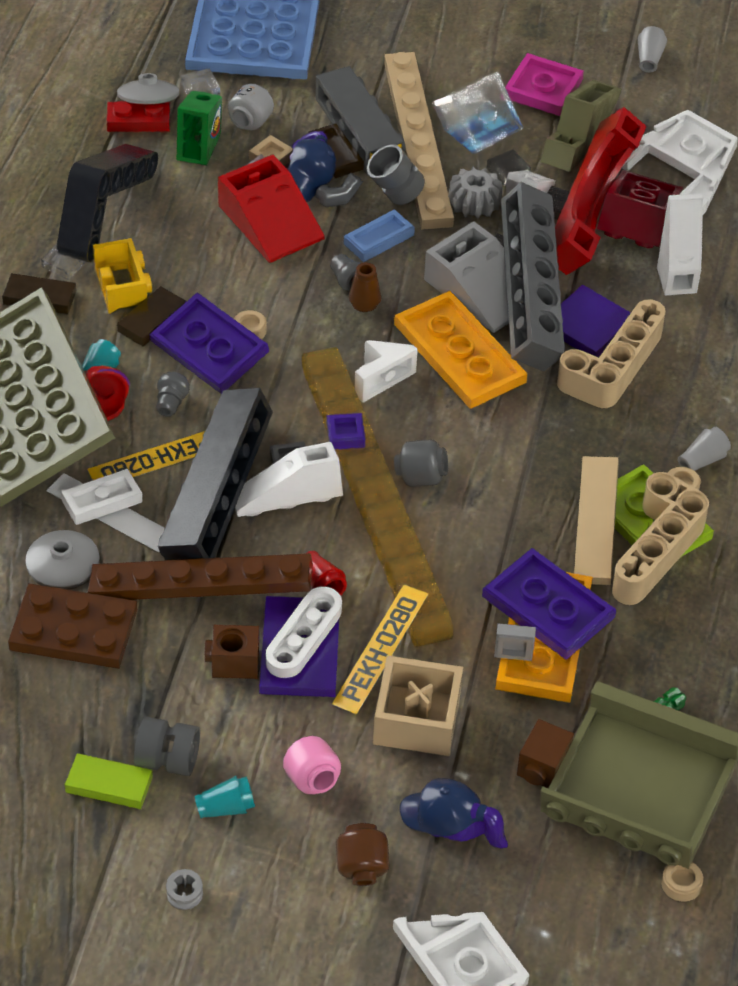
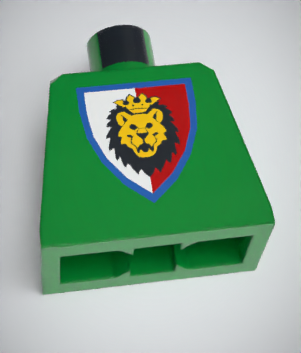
[176,91,222,166]

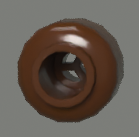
[336,823,390,886]

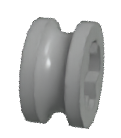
[166,869,203,910]

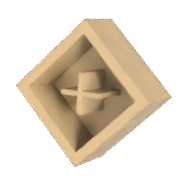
[373,655,463,756]

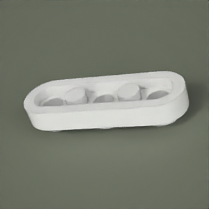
[266,587,342,678]

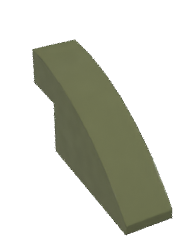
[540,80,622,172]

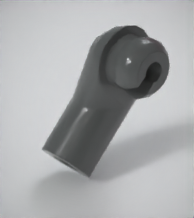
[315,172,363,207]

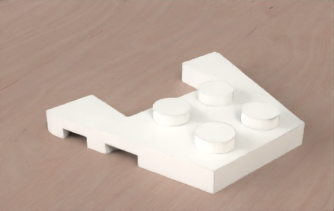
[622,110,738,214]

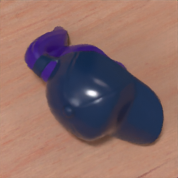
[288,131,336,202]
[400,778,508,849]

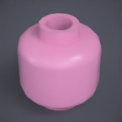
[283,736,341,795]

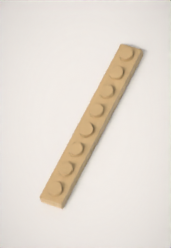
[384,52,454,230]

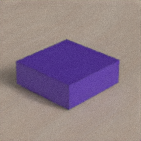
[326,413,366,449]

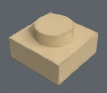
[249,135,293,166]

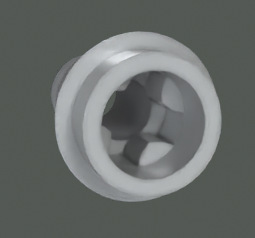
[637,26,667,73]
[678,427,731,471]

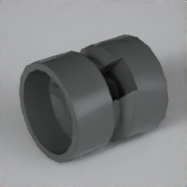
[366,144,425,205]
[134,716,201,776]

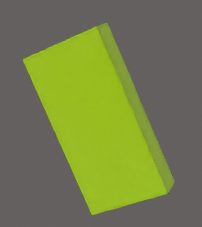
[65,753,153,809]

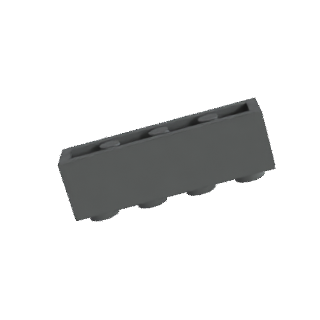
[316,66,405,175]

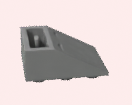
[424,221,509,333]

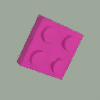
[503,53,584,116]

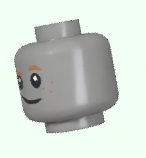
[228,84,274,131]

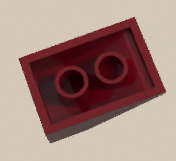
[597,170,683,248]

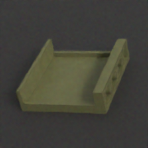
[541,681,738,869]

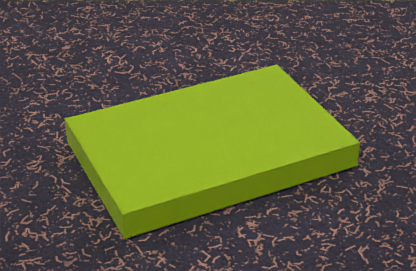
[615,464,714,558]

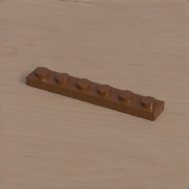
[88,553,313,600]

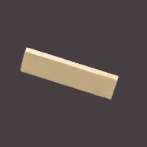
[574,456,619,585]

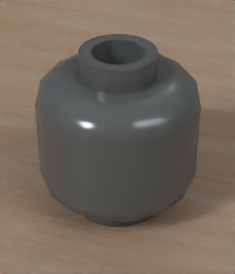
[394,439,448,487]

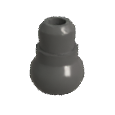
[330,254,360,292]
[156,372,190,417]

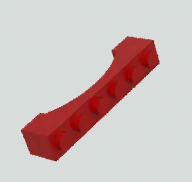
[555,107,647,275]

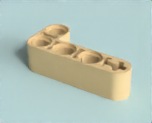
[557,299,666,408]
[612,472,709,605]

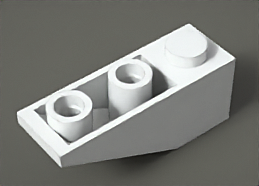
[657,193,703,295]
[235,442,343,517]

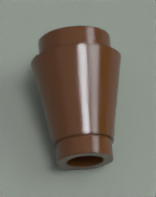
[348,262,382,312]

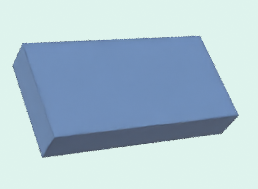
[344,209,415,262]

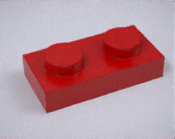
[107,101,170,132]

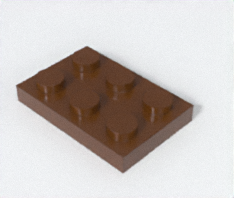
[8,583,138,669]

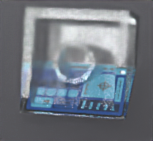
[432,71,523,154]

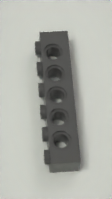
[501,182,565,371]

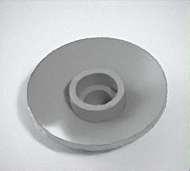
[117,73,179,104]
[26,530,99,589]

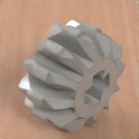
[448,166,503,219]

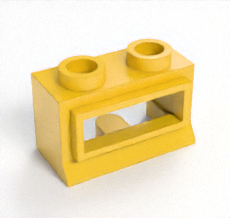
[93,238,152,314]

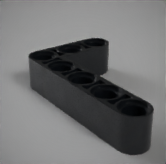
[57,144,158,263]

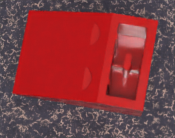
[218,154,325,263]

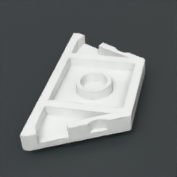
[393,912,529,986]

